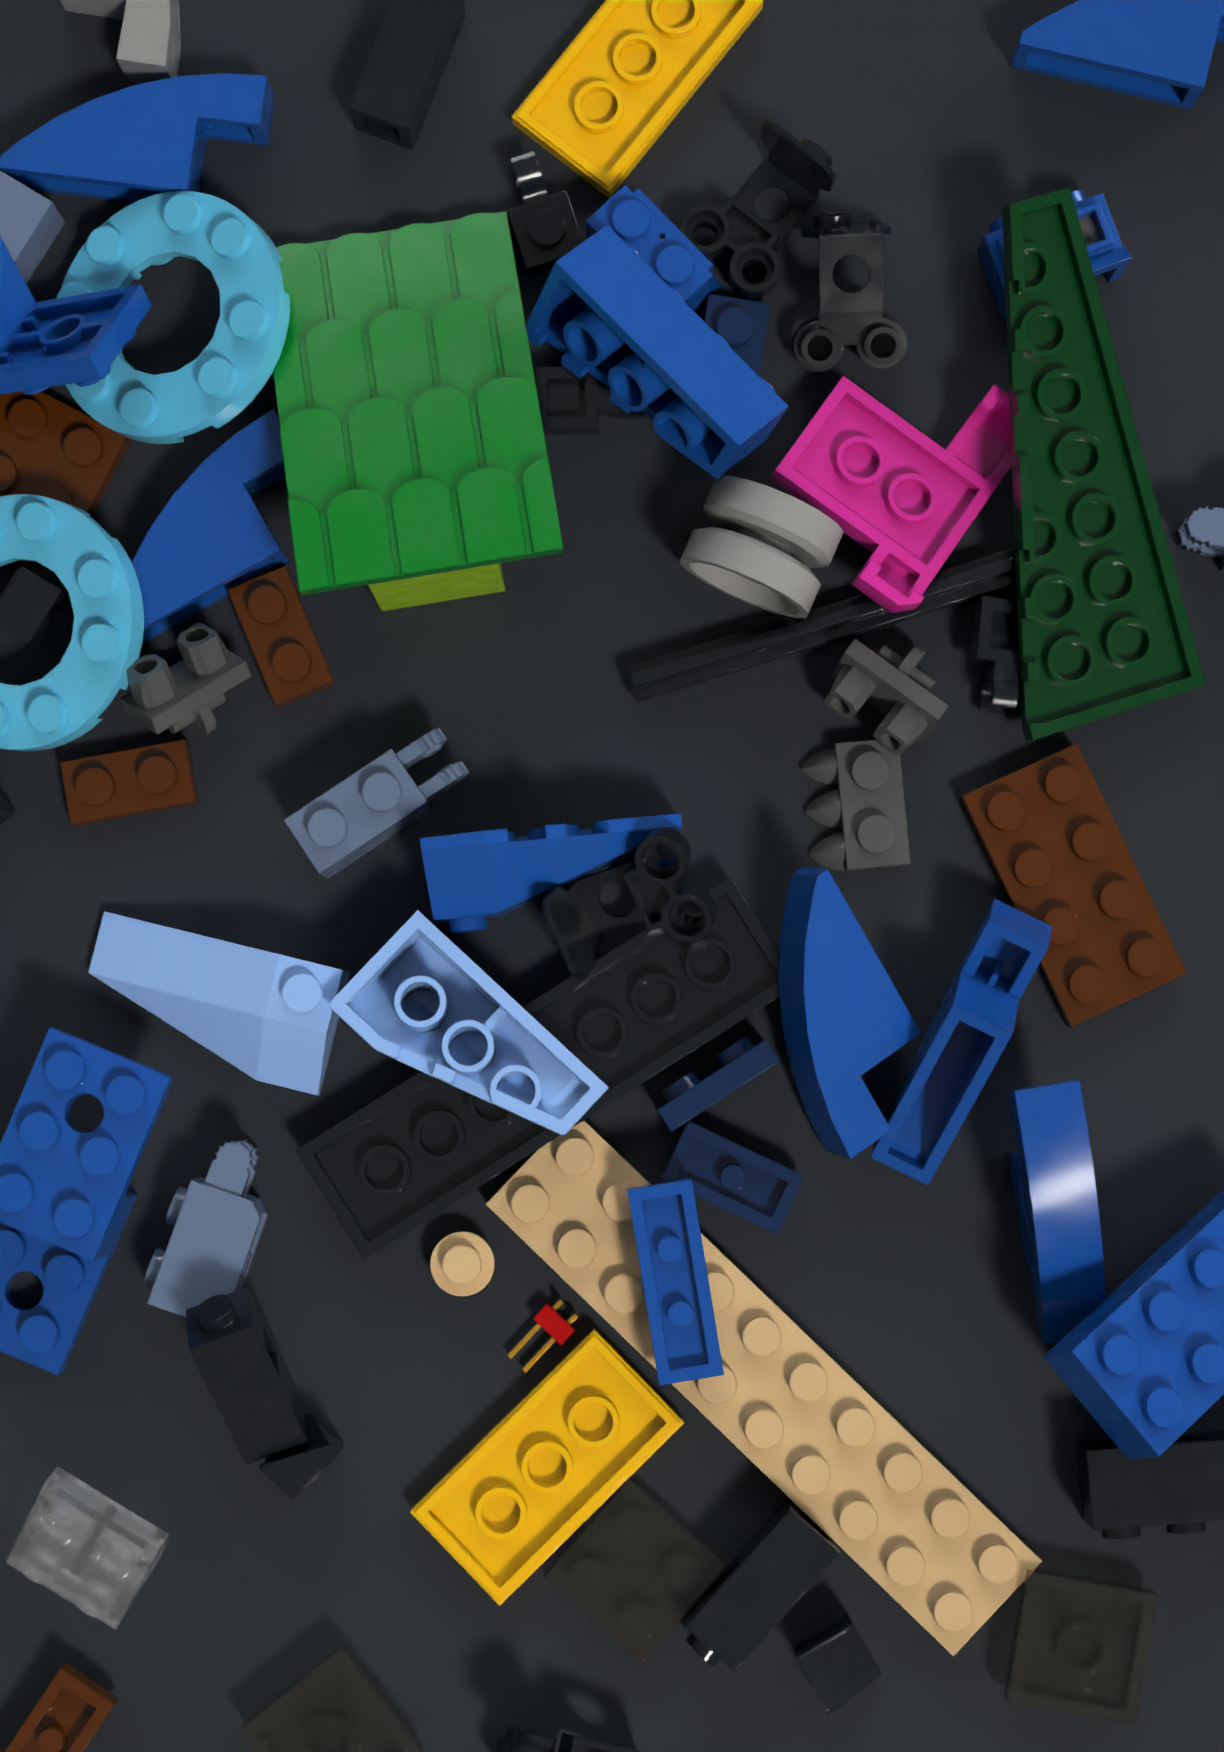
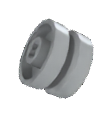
[680,475,844,618]

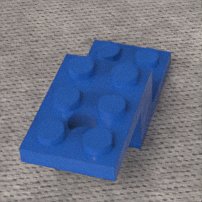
[0,237,152,395]
[0,1027,175,1375]

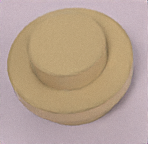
[430,1231,495,1297]

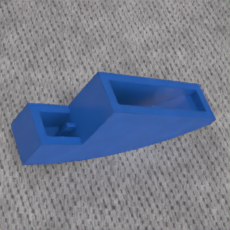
[1010,0,1224,110]
[0,73,275,203]
[132,409,289,645]
[778,867,921,1159]
[870,899,1052,1185]
[1007,1080,1106,1344]

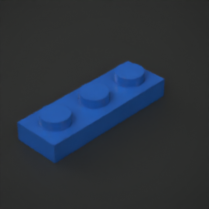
[627,1178,724,1386]

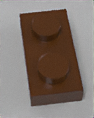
[227,566,336,709]
[60,739,200,827]
[5,1663,119,1752]

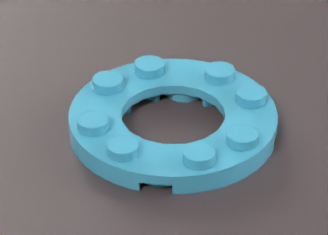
[56,191,290,444]
[0,494,144,751]

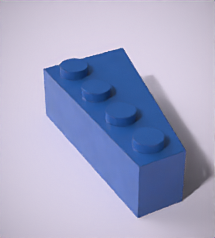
[526,225,788,480]

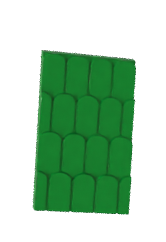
[273,211,564,611]

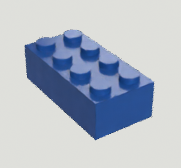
[1043,1191,1224,1459]

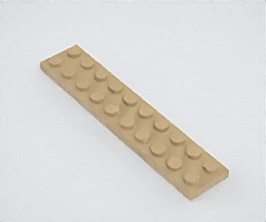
[486,1120,1042,1657]

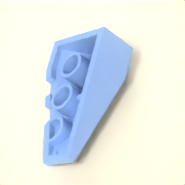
[327,910,609,1136]
[88,911,351,1096]

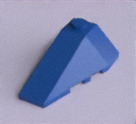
[420,814,682,933]

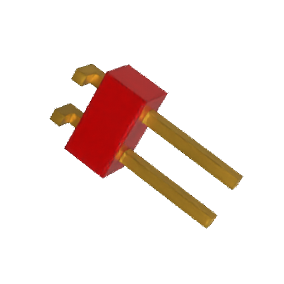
[507,1299,578,1373]

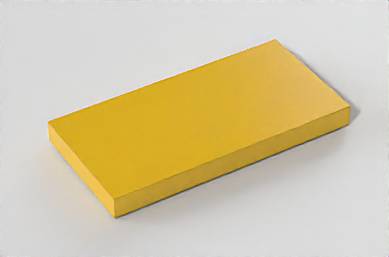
[511,0,763,199]
[410,1328,685,1606]

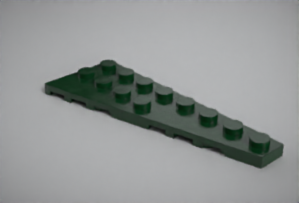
[1002,187,1206,740]

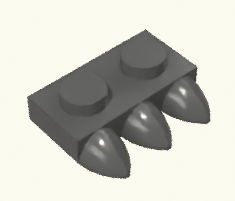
[801,740,911,871]

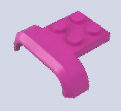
[769,376,1012,613]

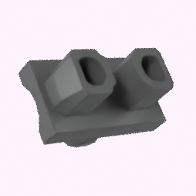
[120,623,251,737]
[825,639,949,756]

